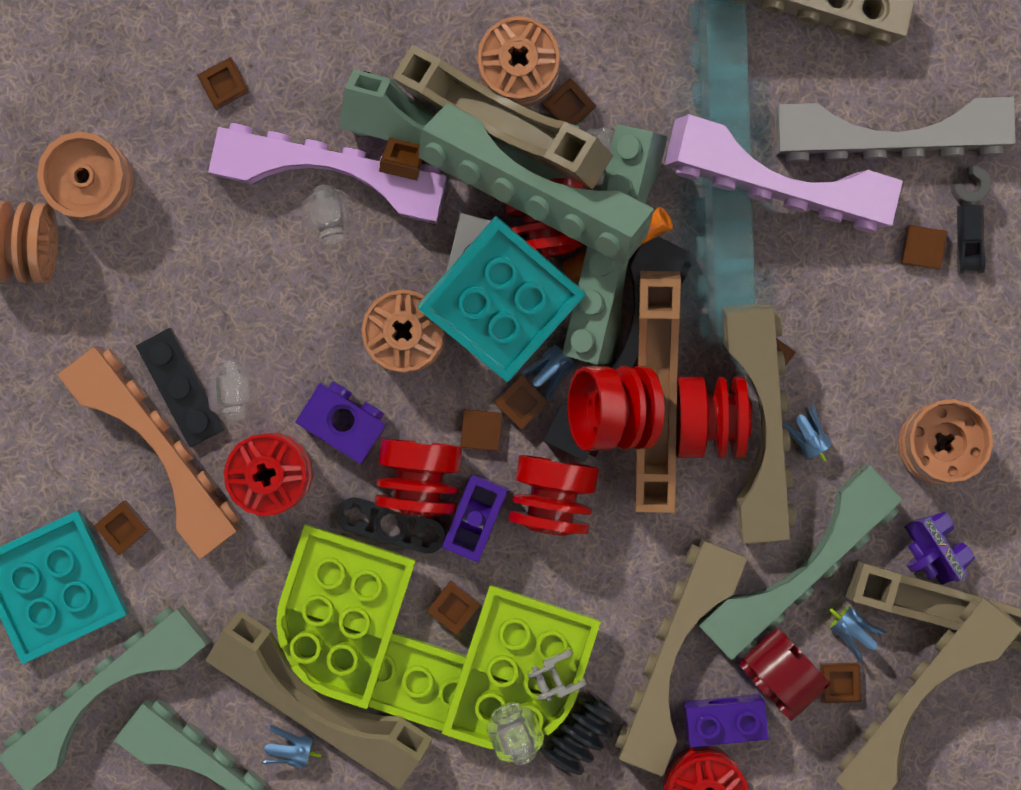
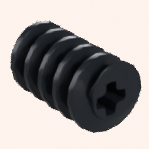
[539,690,623,776]

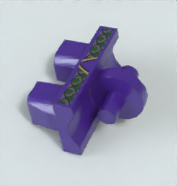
[904,512,975,585]

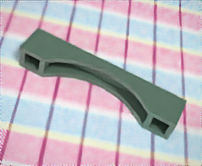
[339,69,579,179]
[418,103,654,265]
[562,124,668,365]
[697,465,903,660]
[0,606,212,790]
[114,698,267,790]

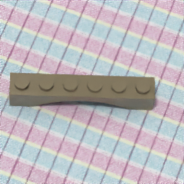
[392,45,613,190]
[722,302,796,544]
[614,539,748,777]
[845,560,1021,650]
[836,598,1021,790]
[205,610,433,790]

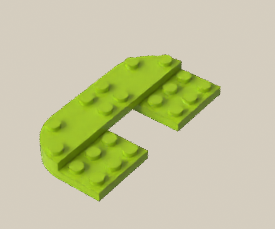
[276,524,601,750]

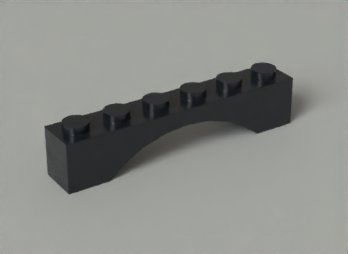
[543,236,692,461]

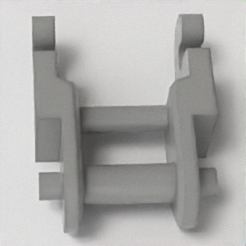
[527,649,587,702]

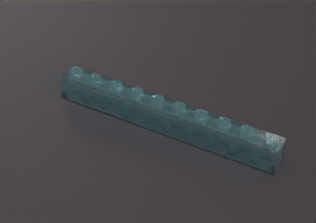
[689,0,755,345]

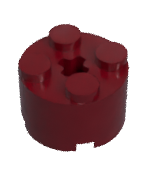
[738,627,831,721]

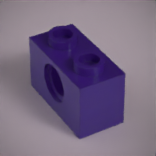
[295,381,388,464]
[442,474,509,562]
[683,694,769,747]

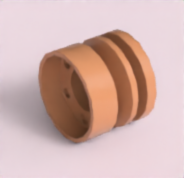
[477,16,560,107]
[0,201,58,284]
[361,289,447,373]
[897,399,993,485]

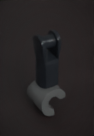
[950,165,992,274]

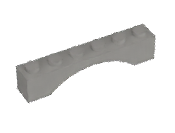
[774,97,1016,162]

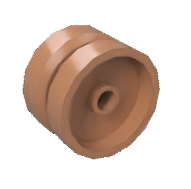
[37,131,134,223]

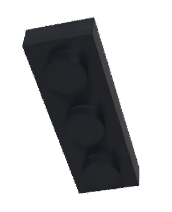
[136,328,225,448]

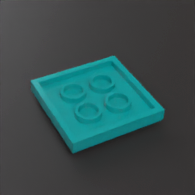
[417,216,586,382]
[0,510,130,664]

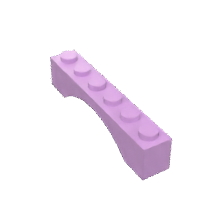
[664,114,903,233]
[208,123,448,224]

